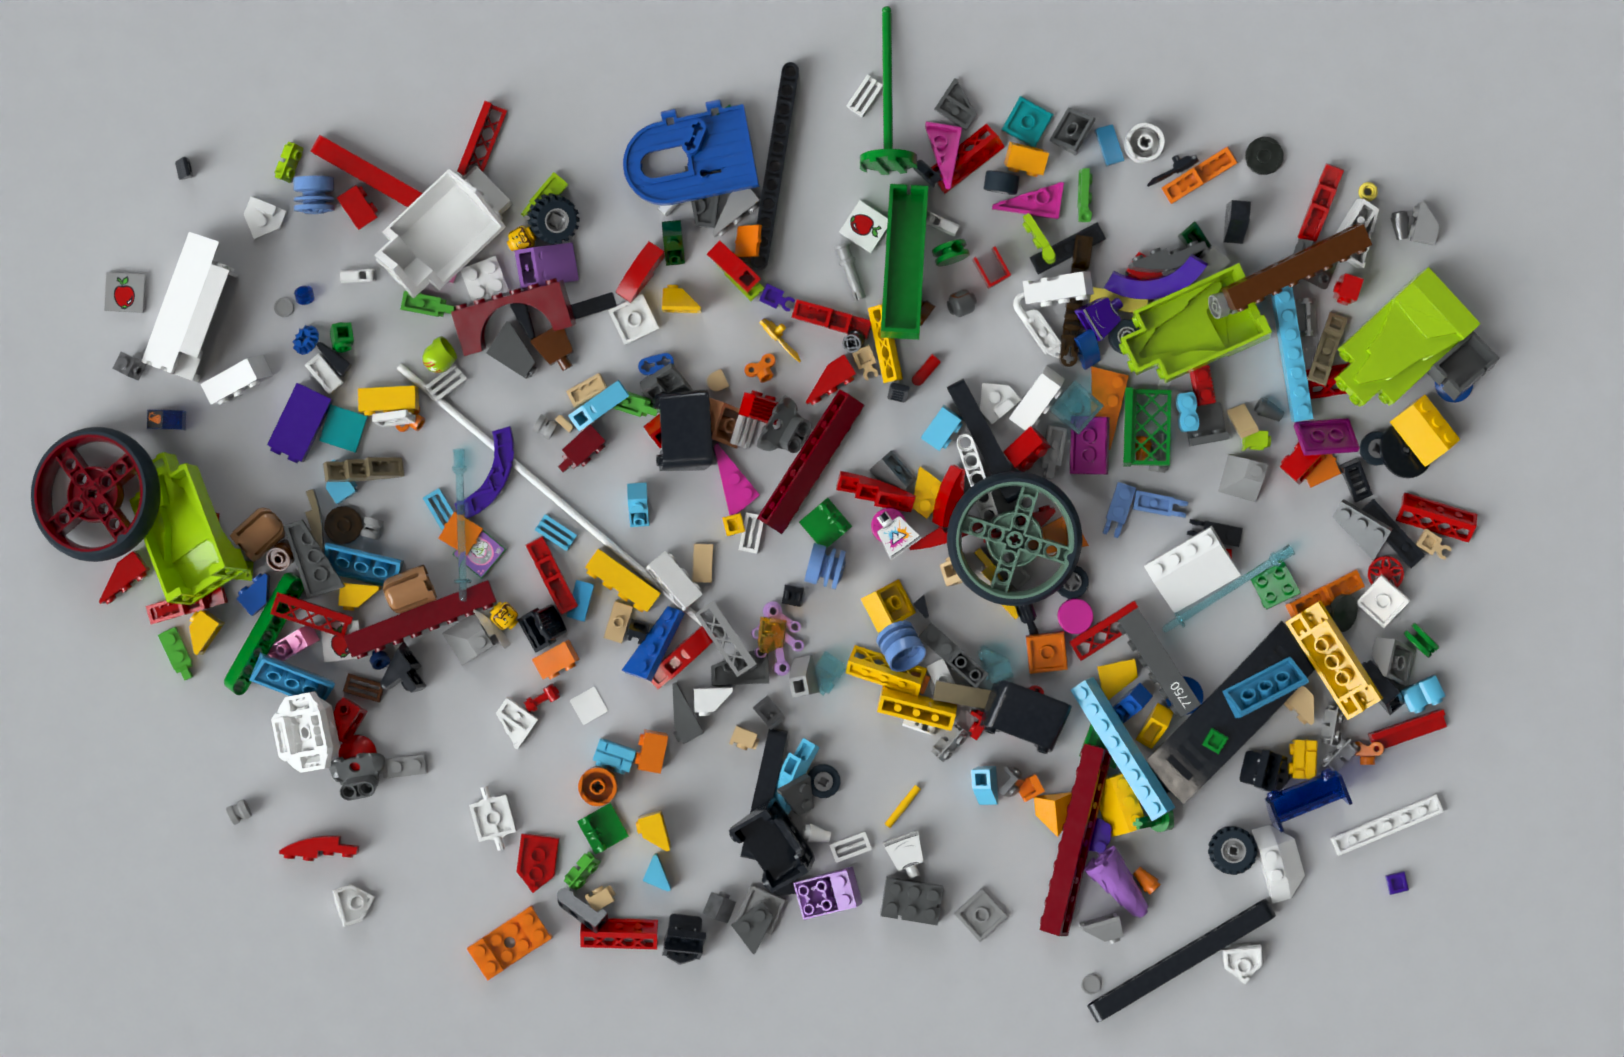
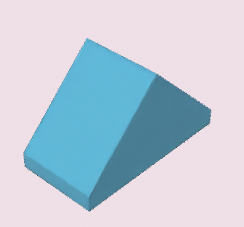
[643,853,672,892]

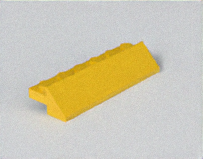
[1285,600,1383,720]

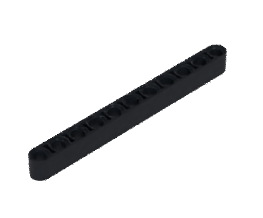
[751,62,799,270]
[1087,899,1276,1023]

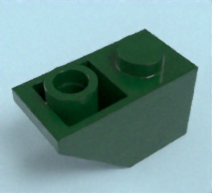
[662,220,685,266]

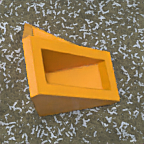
[1034,792,1072,837]

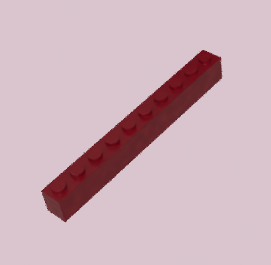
[1039,744,1112,936]

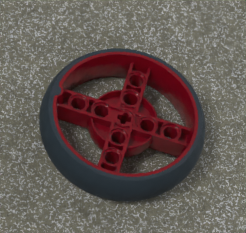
[31,427,161,562]

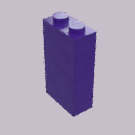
[267,383,334,464]

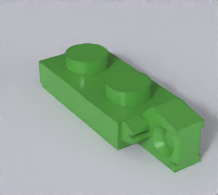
[1077,168,1093,223]
[400,291,456,317]
[613,391,658,417]
[158,627,193,680]

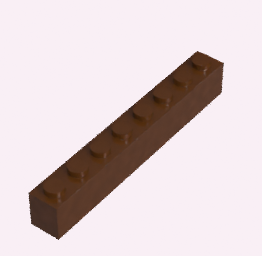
[1221,223,1372,312]

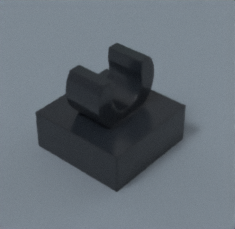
[781,585,804,607]
[626,619,650,644]

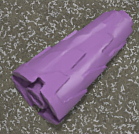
[1084,846,1148,918]

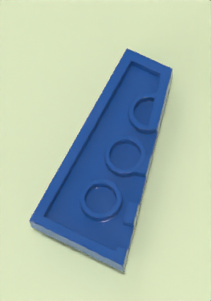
[622,606,685,681]

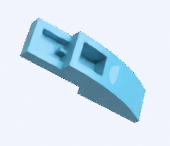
[773,738,820,815]

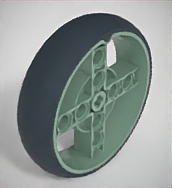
[947,471,1082,606]

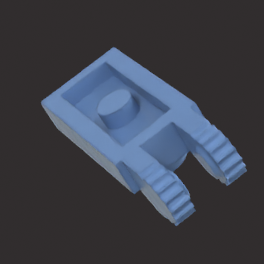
[1103,482,1136,538]
[1133,490,1189,518]

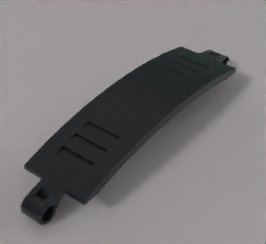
[1146,621,1315,804]

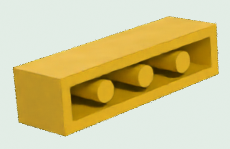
[585,549,661,613]
[877,686,957,731]

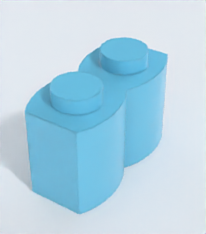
[1175,392,1199,433]
[1399,675,1446,714]

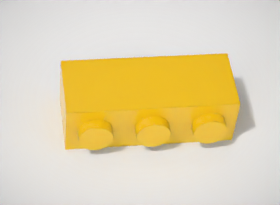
[358,386,419,416]

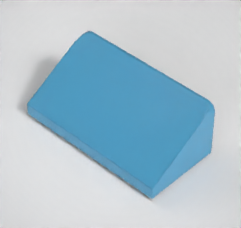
[1094,124,1125,167]
[567,580,595,622]

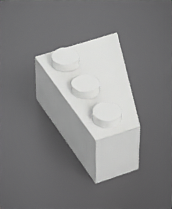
[1335,199,1379,268]
[1023,271,1094,307]
[201,355,273,406]
[1009,366,1065,431]

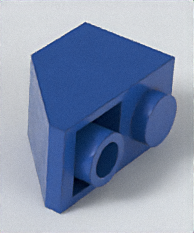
[236,573,270,616]
[1113,683,1153,724]

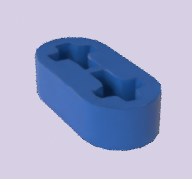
[682,119,707,156]
[638,353,674,375]

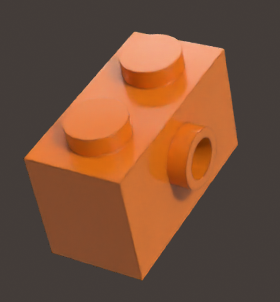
[532,639,580,680]
[634,729,668,774]

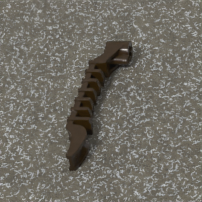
[1059,235,1093,367]

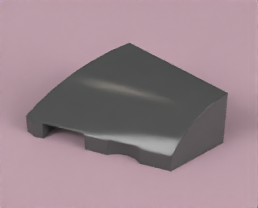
[640,363,693,403]

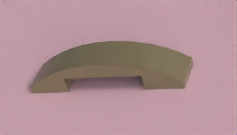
[1307,312,1348,386]

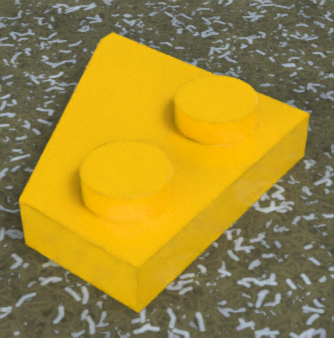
[912,466,942,519]

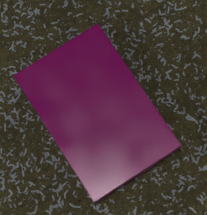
[1070,417,1110,475]
[1294,418,1360,456]

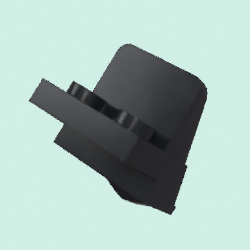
[517,604,567,653]
[380,642,427,693]
[1239,749,1290,795]
[662,914,706,965]

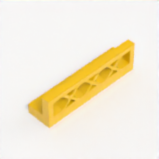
[868,304,903,383]
[845,645,927,697]

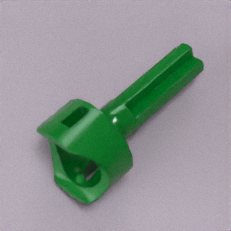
[1133,810,1174,832]

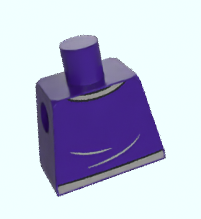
[1075,297,1123,341]

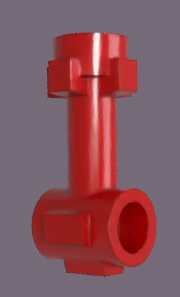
[524,683,560,712]

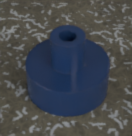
[369,650,390,670]

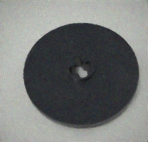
[1380,425,1430,479]

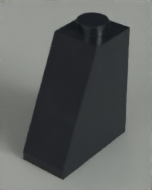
[1223,200,1251,244]
[1362,660,1404,715]

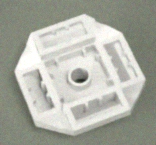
[271,691,340,773]

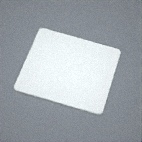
[570,687,608,725]

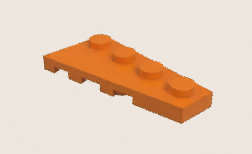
[1091,366,1129,450]

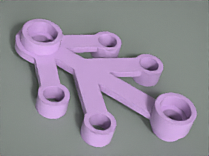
[751,602,804,676]

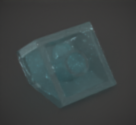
[1049,380,1104,435]

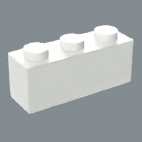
[645,551,703,612]

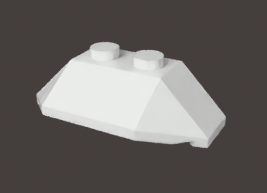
[1251,825,1305,904]

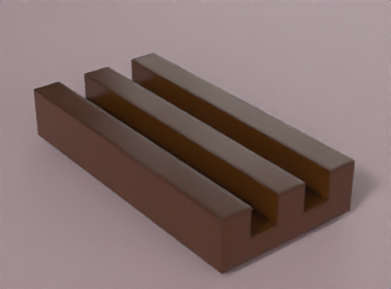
[343,673,383,703]

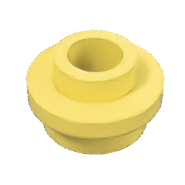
[1358,182,1378,202]

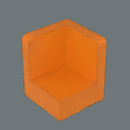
[1019,773,1045,802]

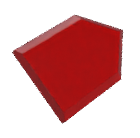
[516,833,560,893]

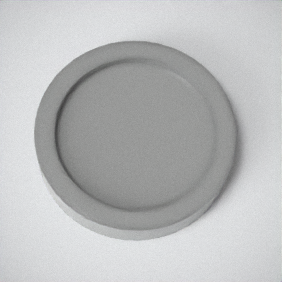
[274,298,293,317]
[1081,975,1100,995]

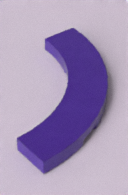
[1104,254,1208,299]
[454,426,514,519]

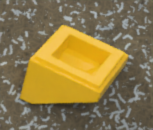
[722,513,746,537]

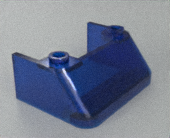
[1265,768,1353,833]

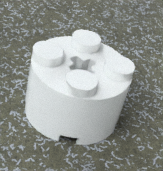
[1124,123,1165,164]

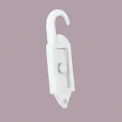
[1013,292,1061,359]

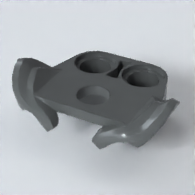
[757,395,812,453]
[329,753,385,801]

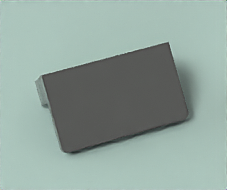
[870,451,916,490]

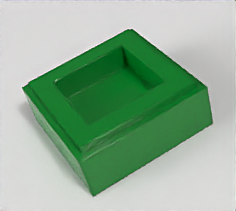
[1202,728,1228,754]

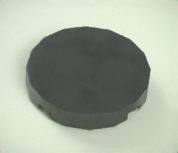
[1245,137,1284,175]
[1329,594,1358,632]

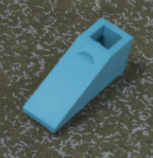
[568,380,630,431]

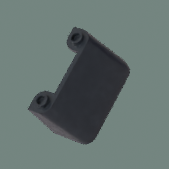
[653,390,713,471]
[979,680,1072,754]
[729,798,815,893]

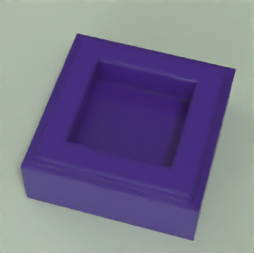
[1385,871,1409,895]

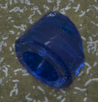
[294,285,315,305]

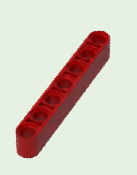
[310,135,423,207]

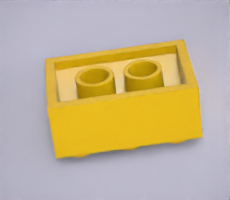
[1390,395,1461,467]
[1099,772,1144,837]

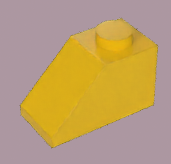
[338,583,381,611]
[1135,703,1173,749]

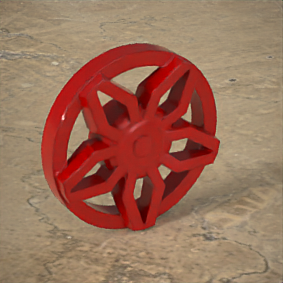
[1367,556,1404,588]

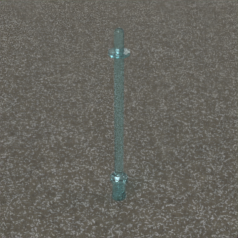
[452,449,471,601]
[1162,544,1295,632]

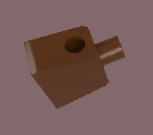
[530,327,574,371]

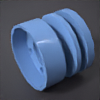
[293,176,335,214]
[804,543,846,590]
[876,621,926,672]

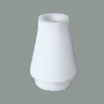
[802,823,831,843]

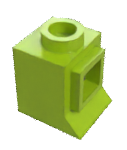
[1241,431,1271,451]

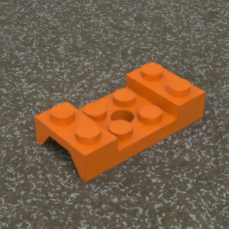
[467,905,553,981]

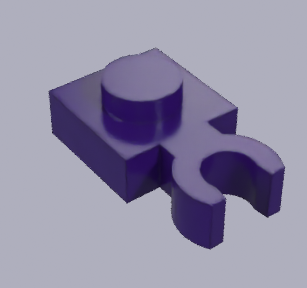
[759,283,795,312]

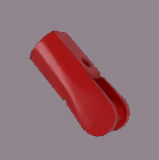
[912,354,941,386]

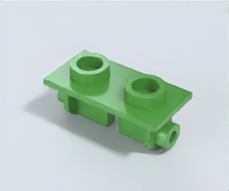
[564,851,601,890]

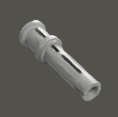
[834,242,866,301]

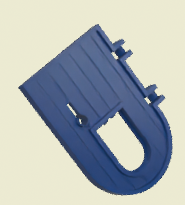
[623,99,760,206]

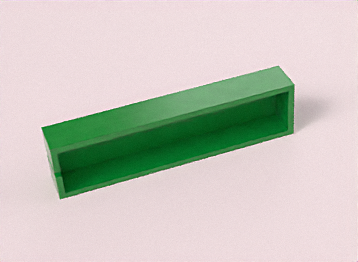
[881,184,928,340]

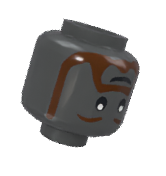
[947,289,977,317]

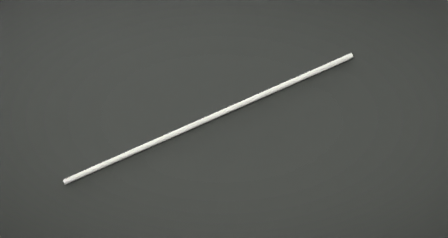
[397,363,724,638]

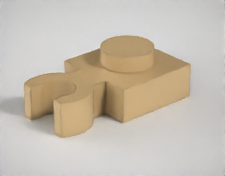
[852,344,878,381]
[1415,529,1452,560]

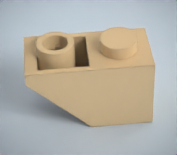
[1283,685,1314,725]

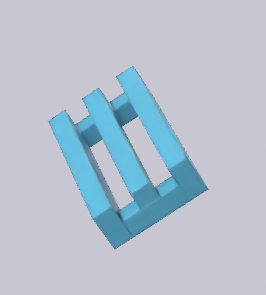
[423,488,454,531]
[535,514,577,551]

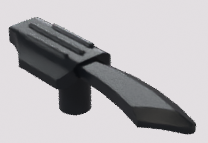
[1147,155,1199,187]
[1017,604,1039,635]

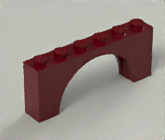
[451,278,576,356]

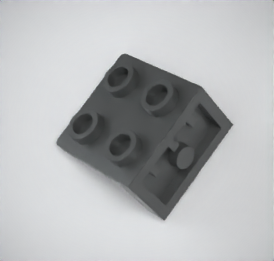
[1187,402,1230,447]

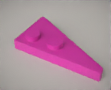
[925,121,962,189]
[992,182,1064,219]
[714,443,760,516]

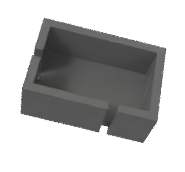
[1427,331,1500,401]
[880,876,944,926]

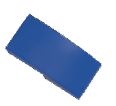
[1074,329,1101,370]

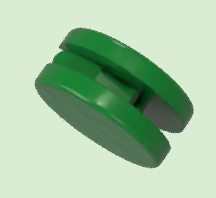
[932,239,970,267]
[1404,622,1439,658]

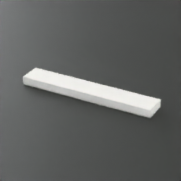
[1330,794,1444,856]

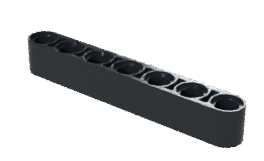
[946,378,1021,504]
[740,728,788,860]

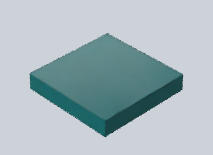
[1001,96,1054,147]
[319,405,368,453]

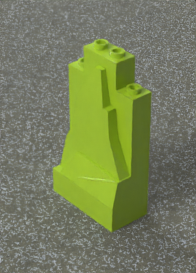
[1119,263,1272,383]
[1334,267,1481,407]
[129,452,248,605]

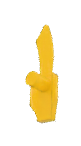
[759,318,801,363]

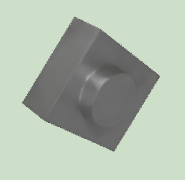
[753,695,785,730]
[999,766,1025,797]

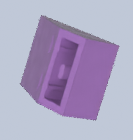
[514,243,579,290]
[793,866,863,920]

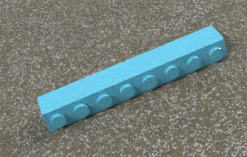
[1271,286,1314,422]
[1070,677,1176,821]

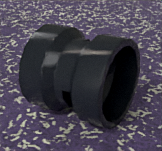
[842,329,866,353]

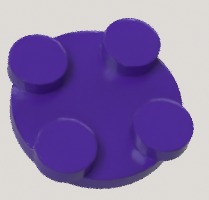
[1089,818,1112,853]

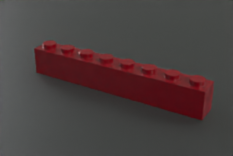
[757,389,865,534]
[344,580,497,659]

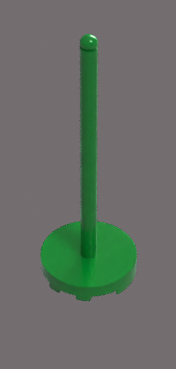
[860,6,917,175]

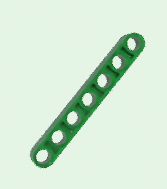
[224,572,304,695]

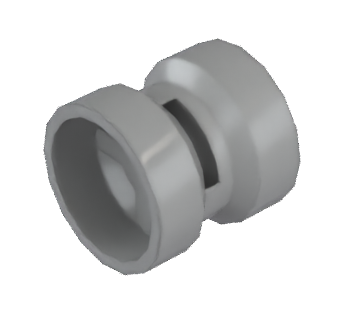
[532,414,558,440]
[360,517,384,540]
[226,799,252,825]

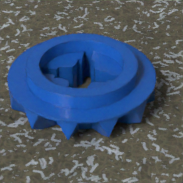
[292,325,319,355]

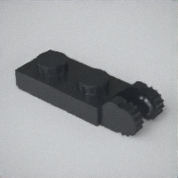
[1187,519,1243,547]

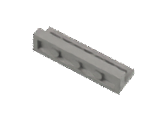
[695,601,757,678]

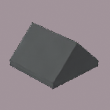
[1050,107,1096,155]

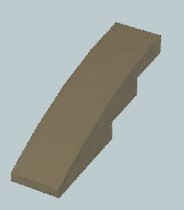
[323,457,404,482]
[305,489,324,552]
[933,680,991,709]

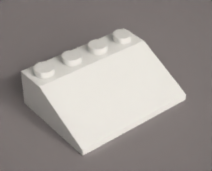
[1144,526,1241,613]

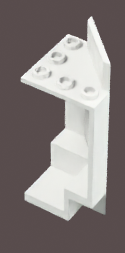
[375,166,513,299]
[141,232,238,383]

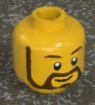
[507,225,536,251]
[490,602,518,630]

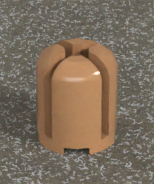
[230,507,286,562]
[383,564,437,614]

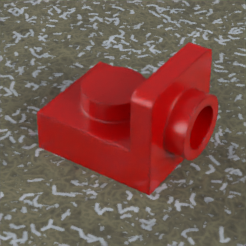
[969,709,984,740]

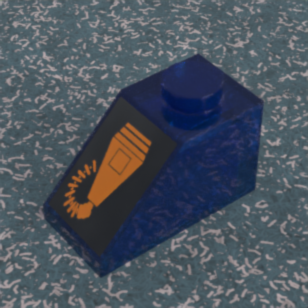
[147,410,186,430]

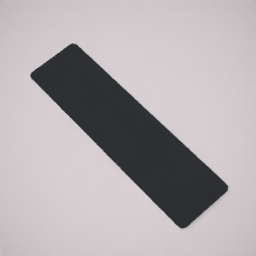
[571,292,617,319]

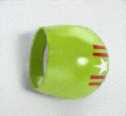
[422,336,457,373]

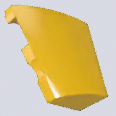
[1097,659,1138,700]

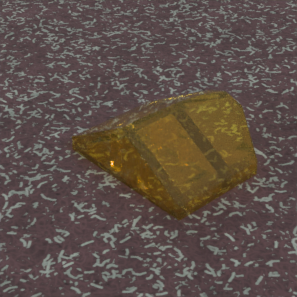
[758,616,787,653]

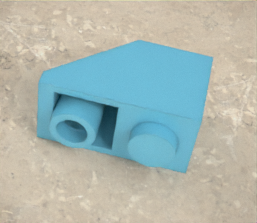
[326,459,358,504]
[627,483,649,527]
[971,766,999,805]

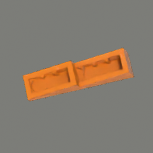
[1162,147,1238,204]
[1285,569,1365,618]

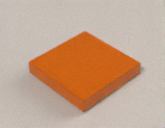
[1025,631,1068,674]

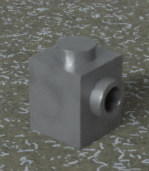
[112,352,147,381]
[703,891,736,923]

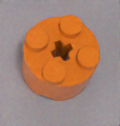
[578,766,618,806]

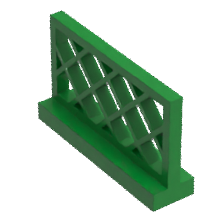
[1123,387,1172,467]

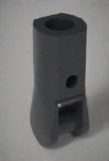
[913,160,943,188]

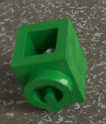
[330,322,354,353]

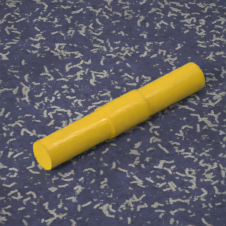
[884,785,921,828]

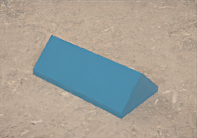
[324,543,404,586]
[249,652,335,701]
[1223,657,1309,718]

